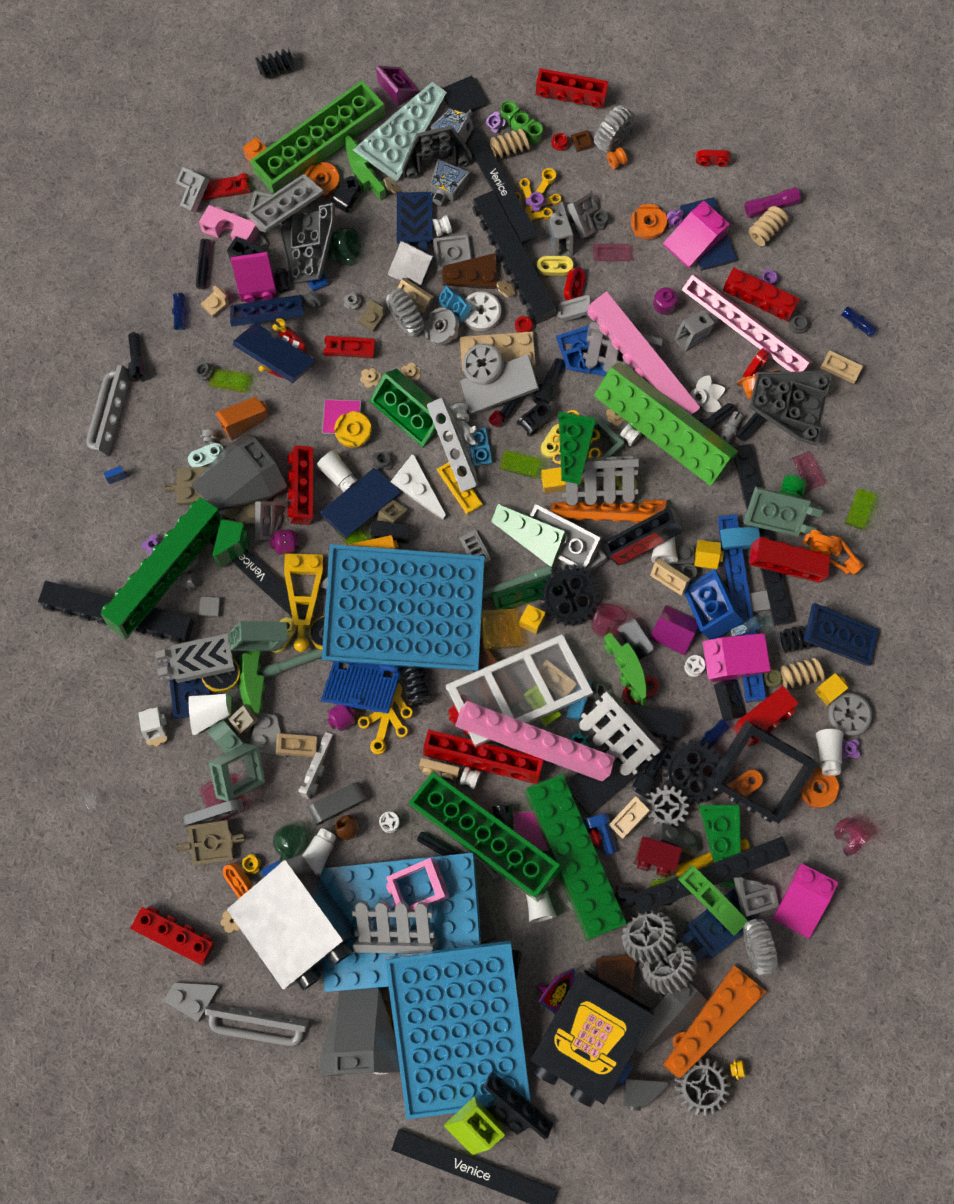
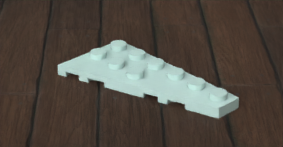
[353,82,447,181]

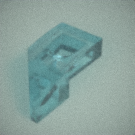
[730,617,766,636]

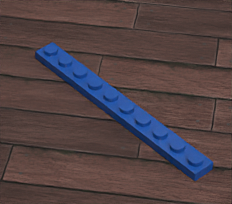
[717,514,766,703]

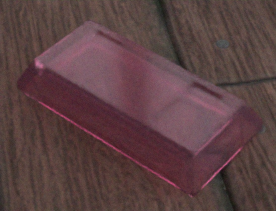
[593,244,630,261]
[792,451,825,491]

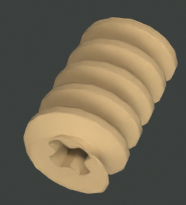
[490,128,530,159]
[749,206,789,246]
[780,658,825,689]

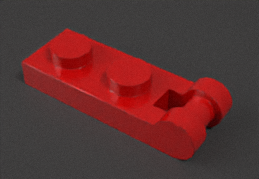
[202,173,251,200]
[323,336,376,359]

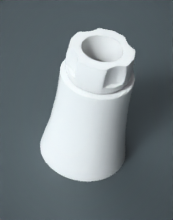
[316,450,358,492]
[651,537,678,565]
[816,729,844,776]
[302,828,336,876]
[526,890,557,923]

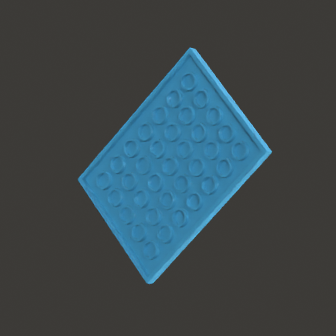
[322,544,484,671]
[319,853,482,992]
[385,941,531,1119]

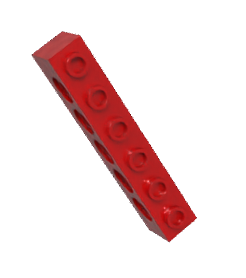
[423,729,543,784]

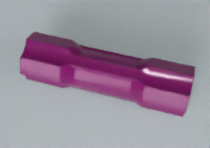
[744,187,801,218]

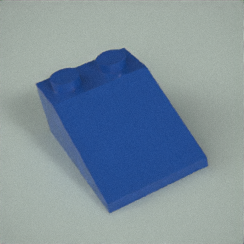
[685,569,744,640]

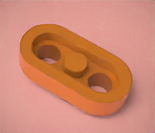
[726,770,763,797]
[223,862,254,898]

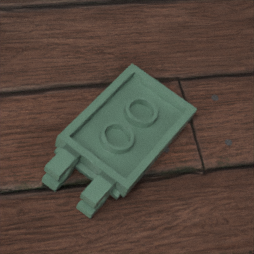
[743,486,823,537]

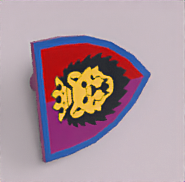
[537,968,575,1014]

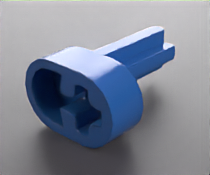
[583,813,617,855]

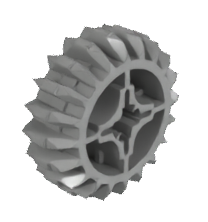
[594,105,635,153]
[386,288,424,337]
[621,910,677,964]
[743,919,778,975]
[642,943,698,995]
[674,1058,731,1116]

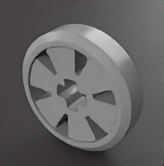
[463,343,504,385]
[827,693,872,737]

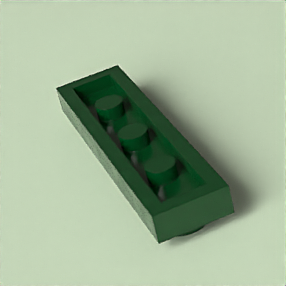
[491,571,569,613]

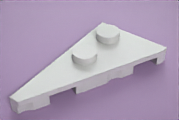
[391,455,446,520]
[298,732,333,799]

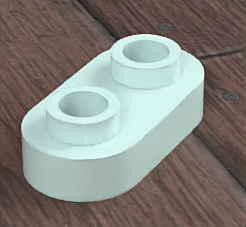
[188,443,224,467]

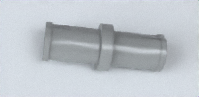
[720,411,744,443]

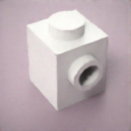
[138,707,167,742]

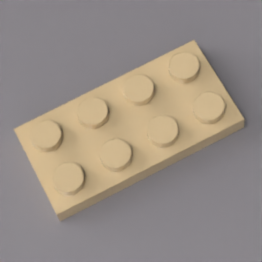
[460,332,536,373]

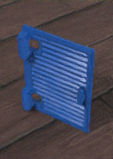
[320,662,402,714]

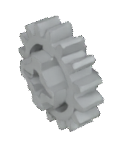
[647,785,690,827]

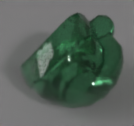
[328,228,360,266]
[273,823,308,863]

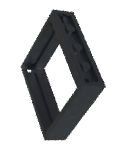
[708,720,818,824]

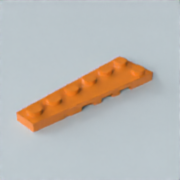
[550,500,667,523]
[662,965,766,1078]

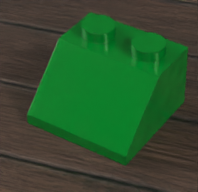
[212,519,251,568]

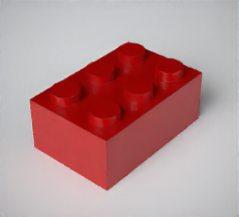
[732,685,799,746]

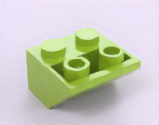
[444,1096,505,1155]

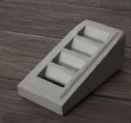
[459,530,492,567]

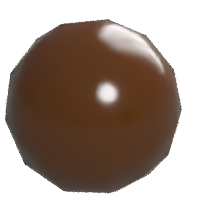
[335,815,360,840]

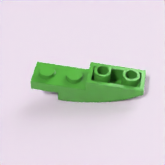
[345,135,387,201]
[603,632,646,706]
[238,651,266,716]
[678,865,749,936]

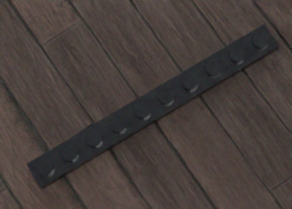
[733,444,794,627]

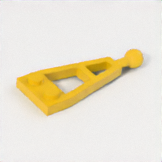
[284,554,323,652]

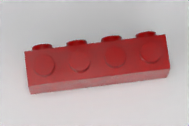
[535,68,609,108]
[723,267,800,322]
[287,445,313,525]
[749,537,830,583]
[130,906,215,966]

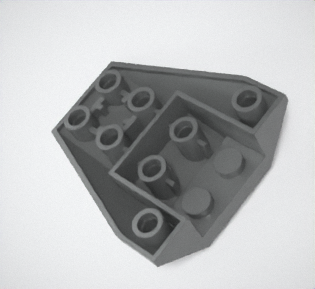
[402,125,472,179]
[279,203,335,283]
[749,371,831,446]
[192,435,287,511]
[321,988,400,1077]

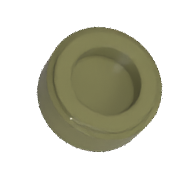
[762,668,782,688]

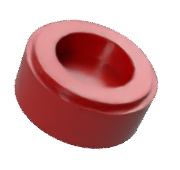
[515,316,533,333]

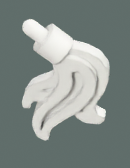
[446,420,478,446]

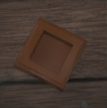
[571,130,594,152]

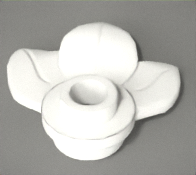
[690,375,725,412]

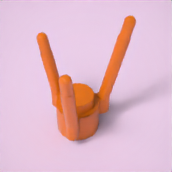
[829,536,864,575]

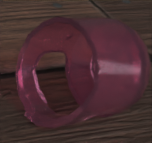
[591,604,627,638]
[834,817,870,857]

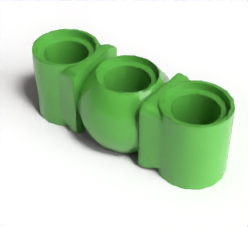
[501,101,543,144]

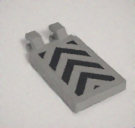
[155,633,235,683]

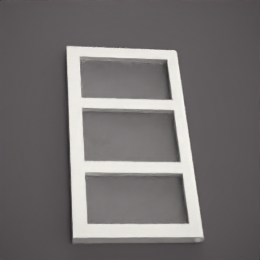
[446,634,593,747]

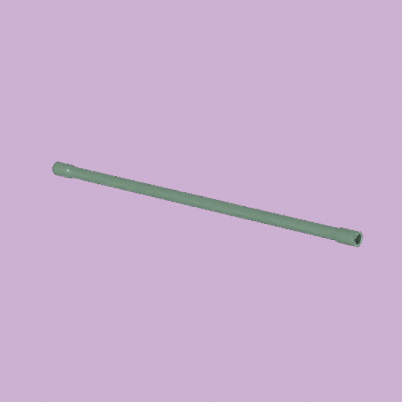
[261,565,552,679]

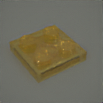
[481,609,523,650]

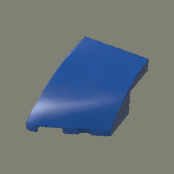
[556,326,607,376]

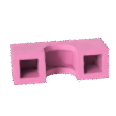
[199,205,259,244]

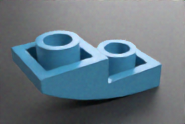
[438,286,472,322]
[470,427,492,466]
[720,527,760,550]

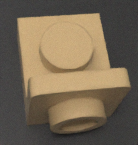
[201,285,229,318]

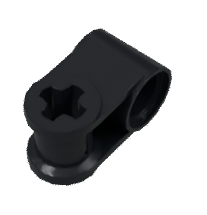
[331,176,361,213]
[516,402,551,437]

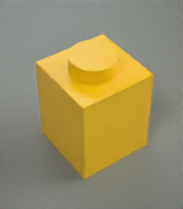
[541,467,566,494]
[694,540,724,569]
[519,604,545,634]
[815,673,848,706]

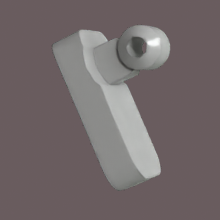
[557,295,593,321]

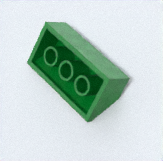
[369,368,446,448]

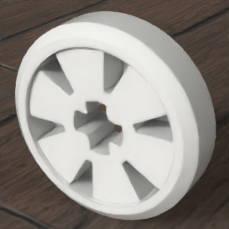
[464,292,501,331]

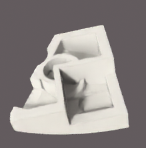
[189,694,231,735]

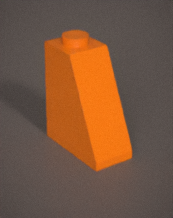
[215,396,269,441]

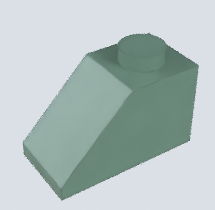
[207,720,243,753]

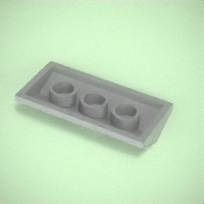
[246,174,324,232]
[530,504,601,572]

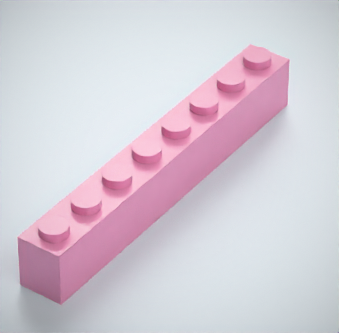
[682,275,813,372]
[587,291,700,415]
[456,701,615,781]

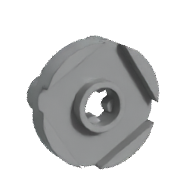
[424,307,459,345]

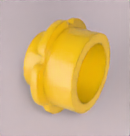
[241,854,261,874]
[730,1059,746,1080]

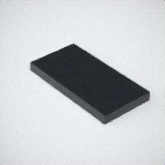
[566,735,649,816]

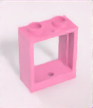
[386,858,450,911]

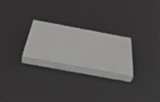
[460,354,539,415]

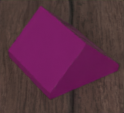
[376,66,420,106]
[649,605,698,655]

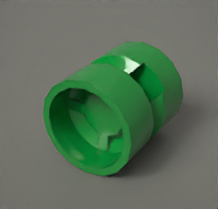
[779,475,807,497]

